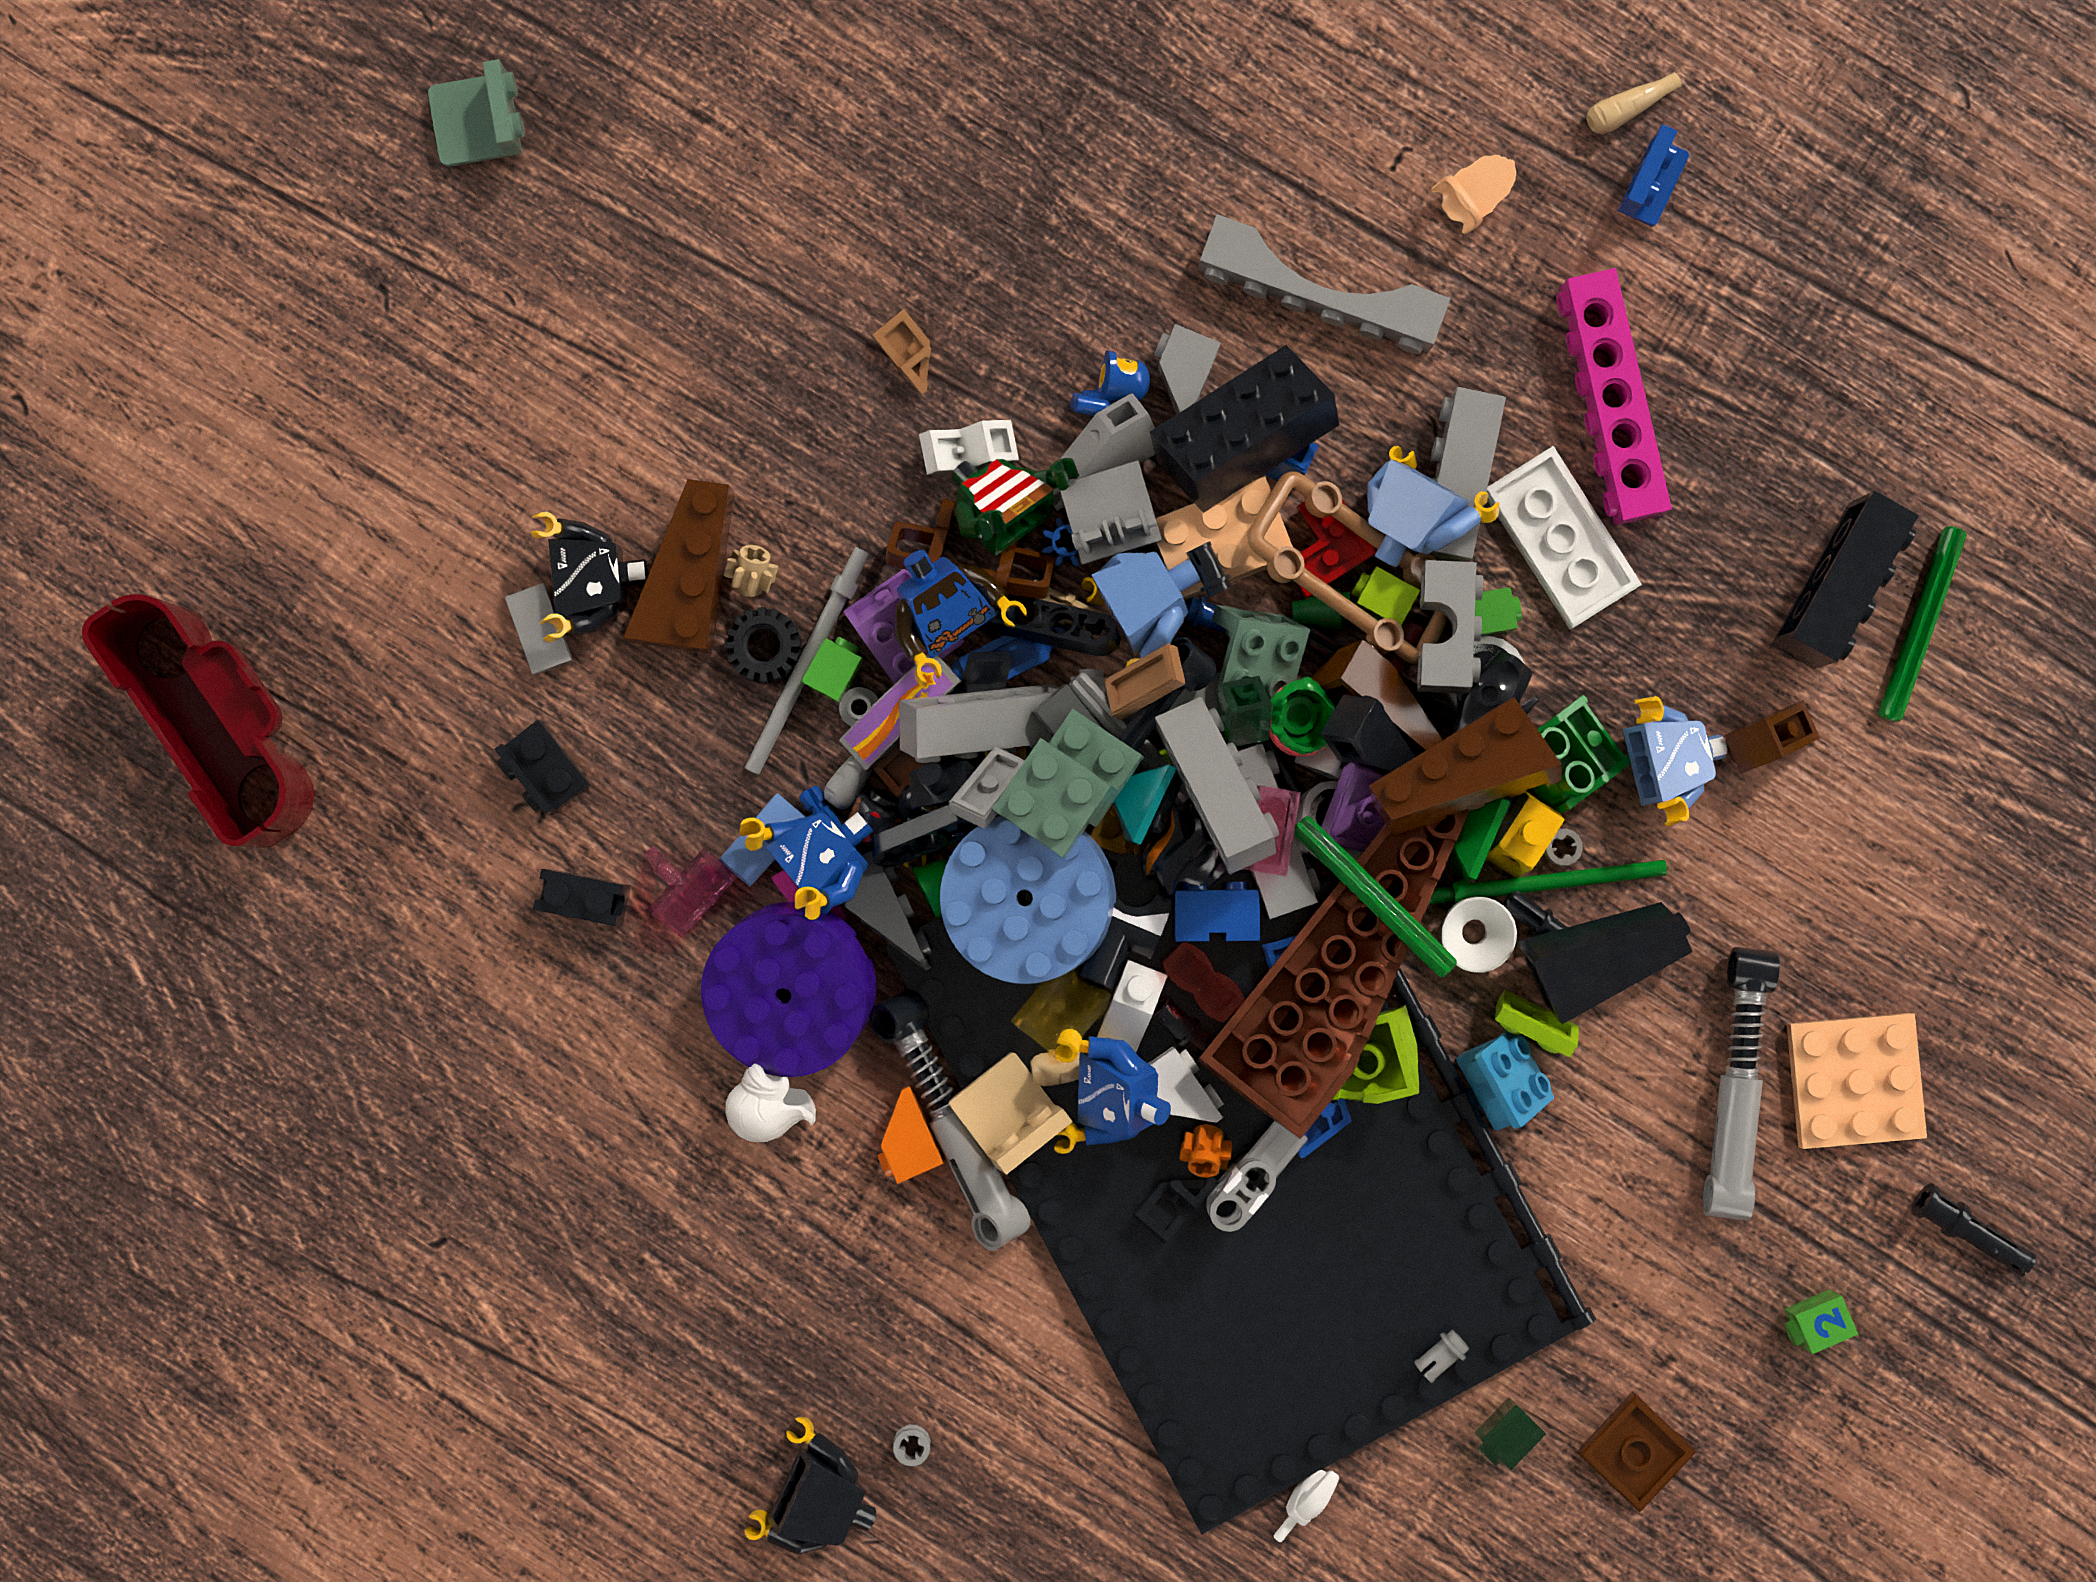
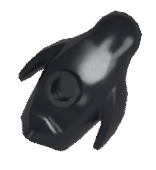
[1448,650,1539,737]

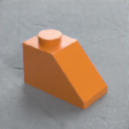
[878,1084,945,1184]

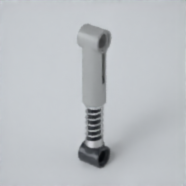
[1702,947,1780,1221]
[870,990,1030,1251]

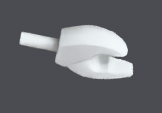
[1273,1470,1339,1542]

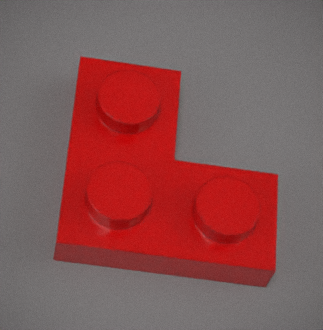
[1295,499,1376,599]

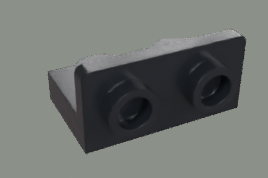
[495,719,591,815]

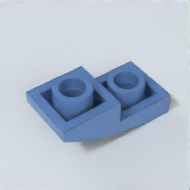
[719,793,805,887]

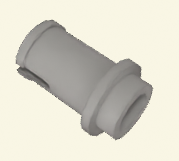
[1414,1330,1469,1383]

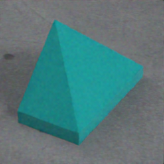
[1113,764,1177,845]

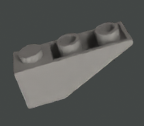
[1052,393,1155,511]

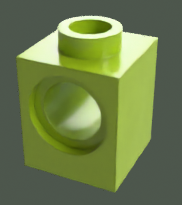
[1351,566,1420,626]

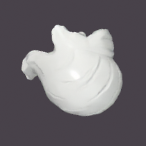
[725,1063,816,1142]

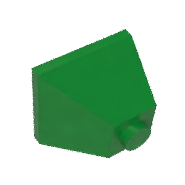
[1449,798,1510,880]

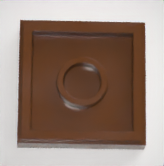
[1576,1391,1697,1512]

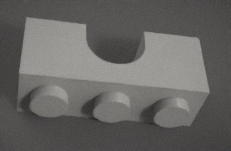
[1417,560,1483,694]

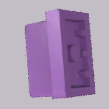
[843,569,964,684]

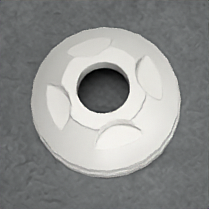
[1440,897,1517,973]

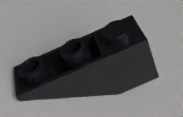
[1321,695,1416,773]

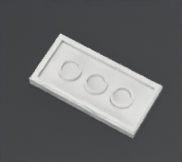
[1487,446,1642,629]

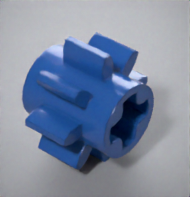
[1043,518,1079,569]

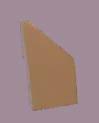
[871,309,931,395]

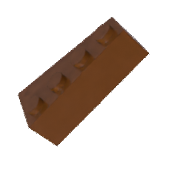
[623,479,735,654]
[1369,697,1562,835]

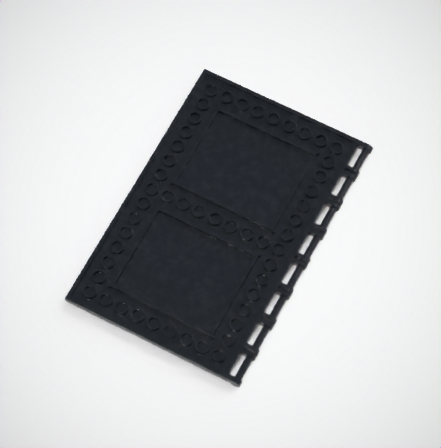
[885,738,1596,1535]

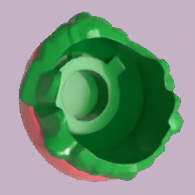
[1265,677,1336,757]

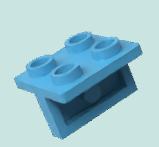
[1455,1030,1554,1132]

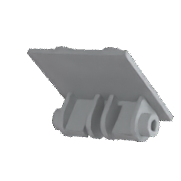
[1061,460,1162,565]

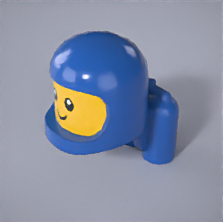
[1071,350,1150,416]

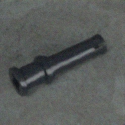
[1911,1183,2036,1277]

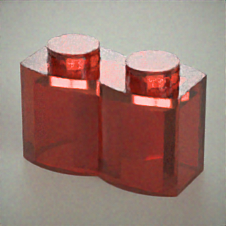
[1161,941,1245,1022]

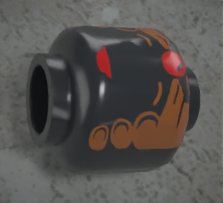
[845,788,901,852]

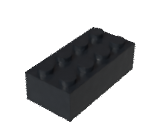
[1149,345,1340,513]
[1771,490,1919,669]

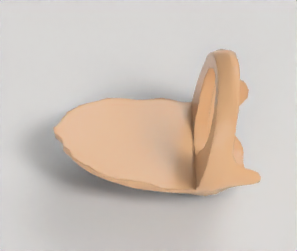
[1431,155,1516,234]

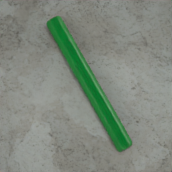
[1878,526,1967,722]
[1293,816,1457,977]

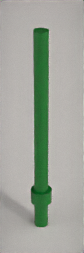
[1428,860,1667,905]

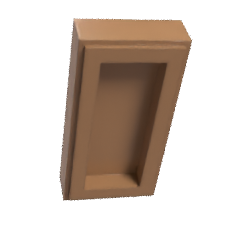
[1104,643,1186,720]

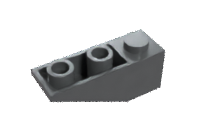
[844,851,933,971]

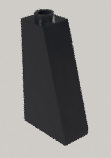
[1517,902,1693,1025]

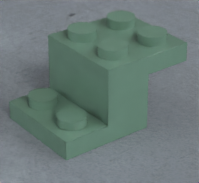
[992,708,1144,858]

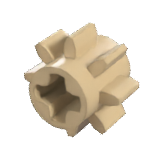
[724,545,778,597]

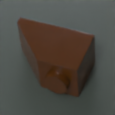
[1724,700,1820,773]

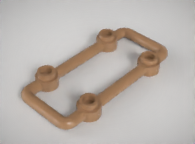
[1247,471,1449,664]

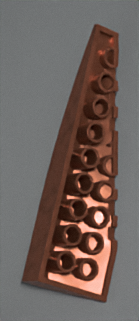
[1198,809,1469,1139]

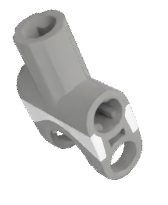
[1205,1121,1308,1232]

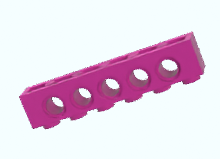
[1556,268,1672,526]

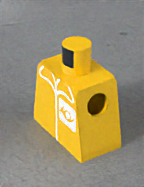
[1486,792,1564,878]

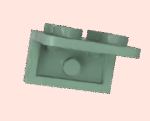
[428,59,525,167]

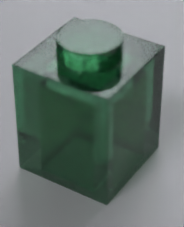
[1217,676,1273,746]
[1475,1397,1546,1470]

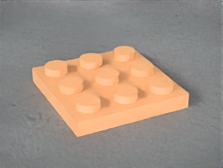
[1786,1013,1927,1149]

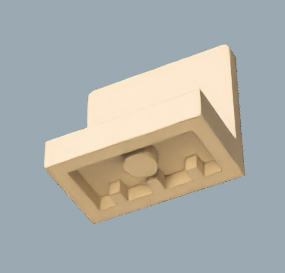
[948,1052,1073,1175]

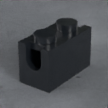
[533,869,631,926]

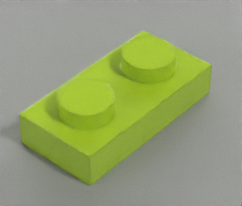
[1495,989,1579,1058]

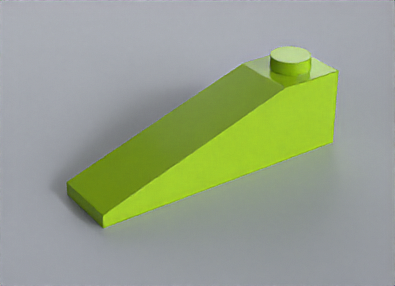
[1332,1005,1419,1104]

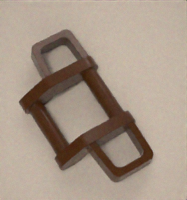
[885,499,1055,599]

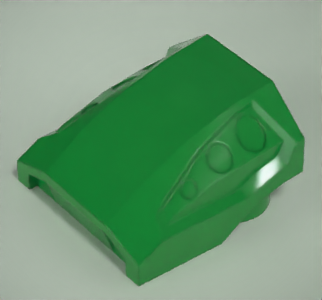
[1532,695,1631,813]

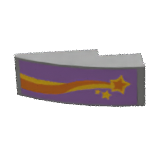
[839,655,961,772]

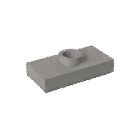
[949,747,1025,829]

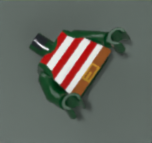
[952,458,1079,556]

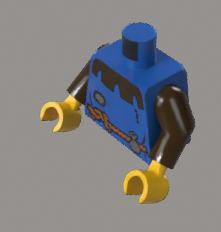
[894,550,1027,685]

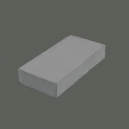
[505,583,573,675]

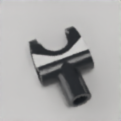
[1077,858,1173,992]

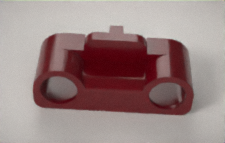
[82,594,314,848]

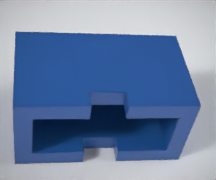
[1173,882,1260,941]

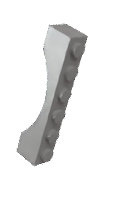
[1198,214,1451,354]

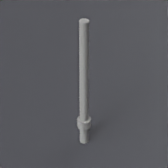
[744,547,870,775]

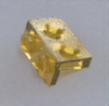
[1011,967,1113,1057]

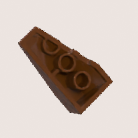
[1311,640,1443,756]

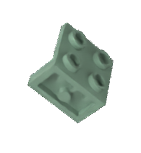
[1212,605,1310,705]

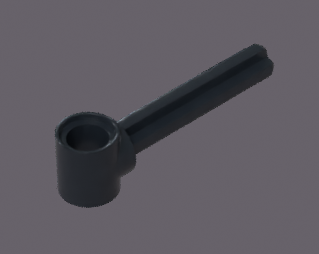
[1118,637,1216,751]

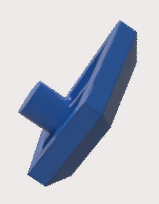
[1298,1099,1352,1158]

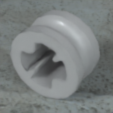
[1543,829,1583,866]
[893,1424,931,1466]

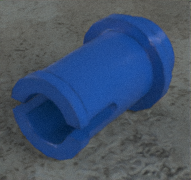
[1184,596,1226,634]

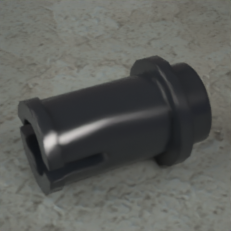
[1186,541,1232,598]

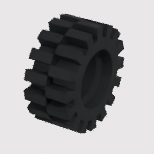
[725,607,802,684]

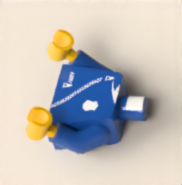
[739,812,873,920]
[1054,1029,1171,1154]

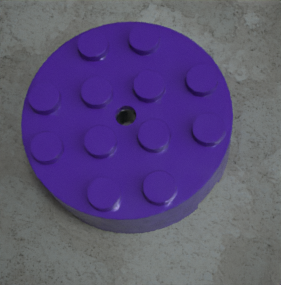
[701,902,877,1077]

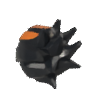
[1142,804,1227,895]

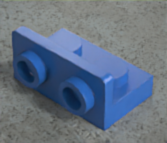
[1617,124,1689,227]

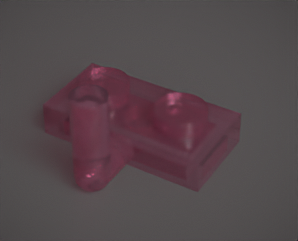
[1243,785,1300,876]
[646,847,737,938]

